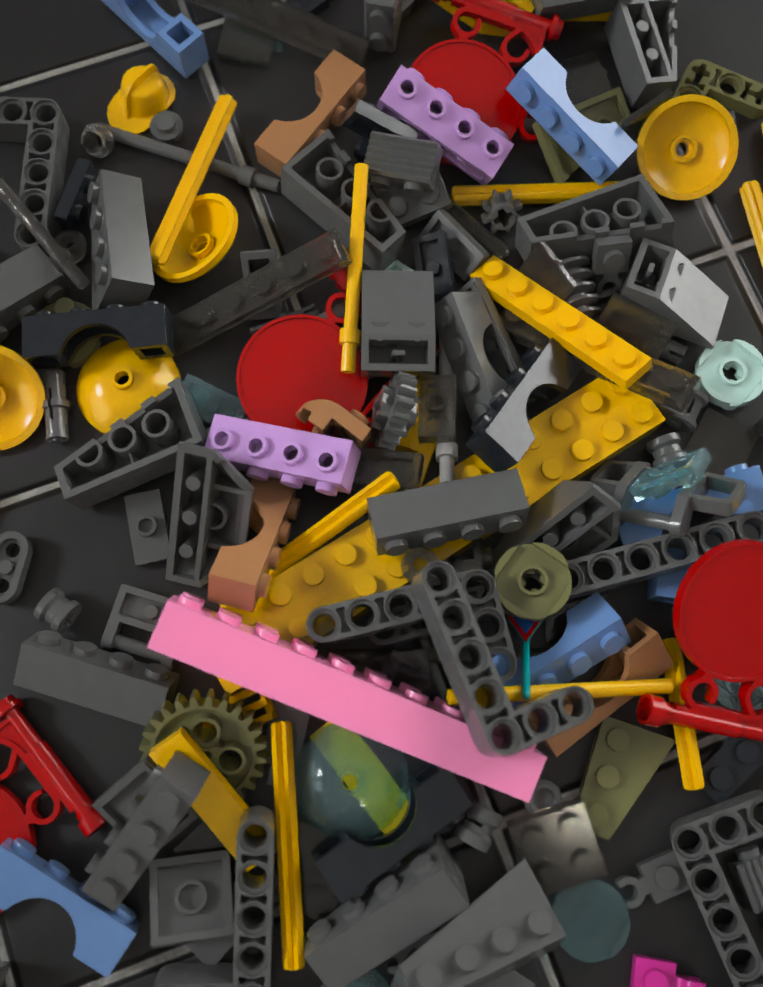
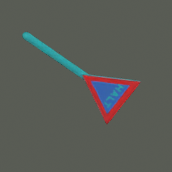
[506,616,544,700]

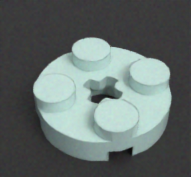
[692,339,763,411]

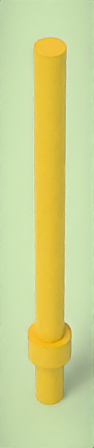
[339,163,369,374]
[447,678,674,708]

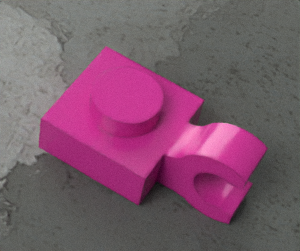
[630,954,706,987]

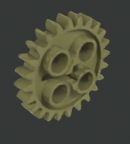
[139,688,268,800]

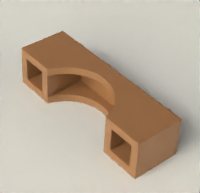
[254,49,367,177]
[207,477,301,612]
[528,618,674,758]

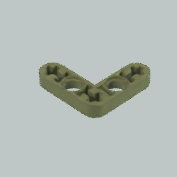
[672,59,763,119]

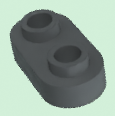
[0,531,33,605]

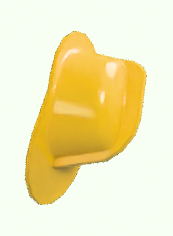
[107,63,176,134]

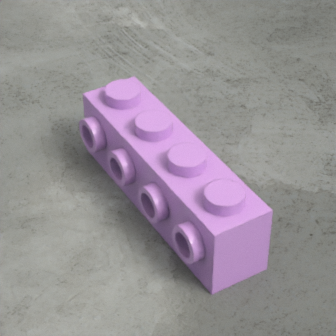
[376,65,514,185]
[204,414,361,496]

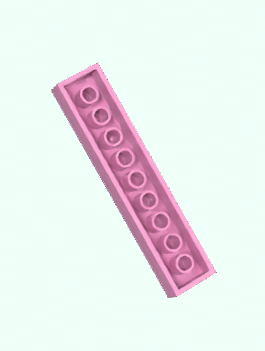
[147,591,547,803]

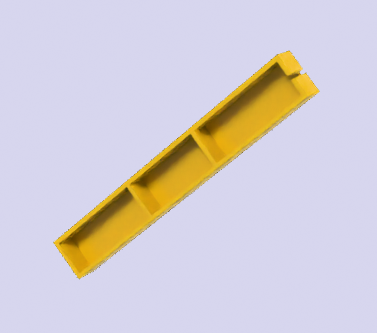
[217,375,666,696]

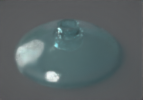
[295,723,409,838]

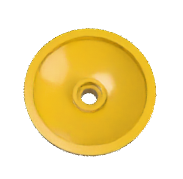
[636,94,739,200]
[151,193,238,283]
[76,339,181,434]
[0,346,46,451]

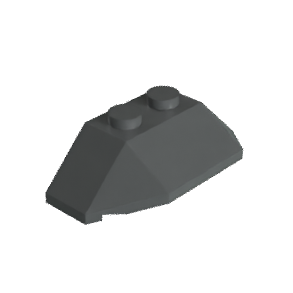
[165,442,255,588]
[485,480,621,584]

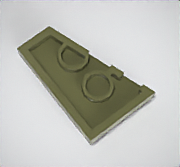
[532,87,632,183]
[569,716,676,840]

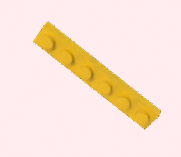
[469,255,652,390]

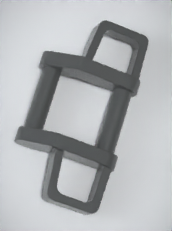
[590,460,746,537]

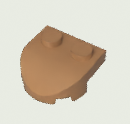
[295,399,372,454]

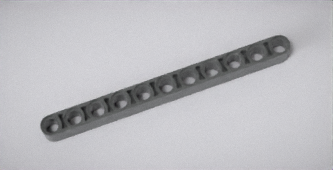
[366,511,763,649]

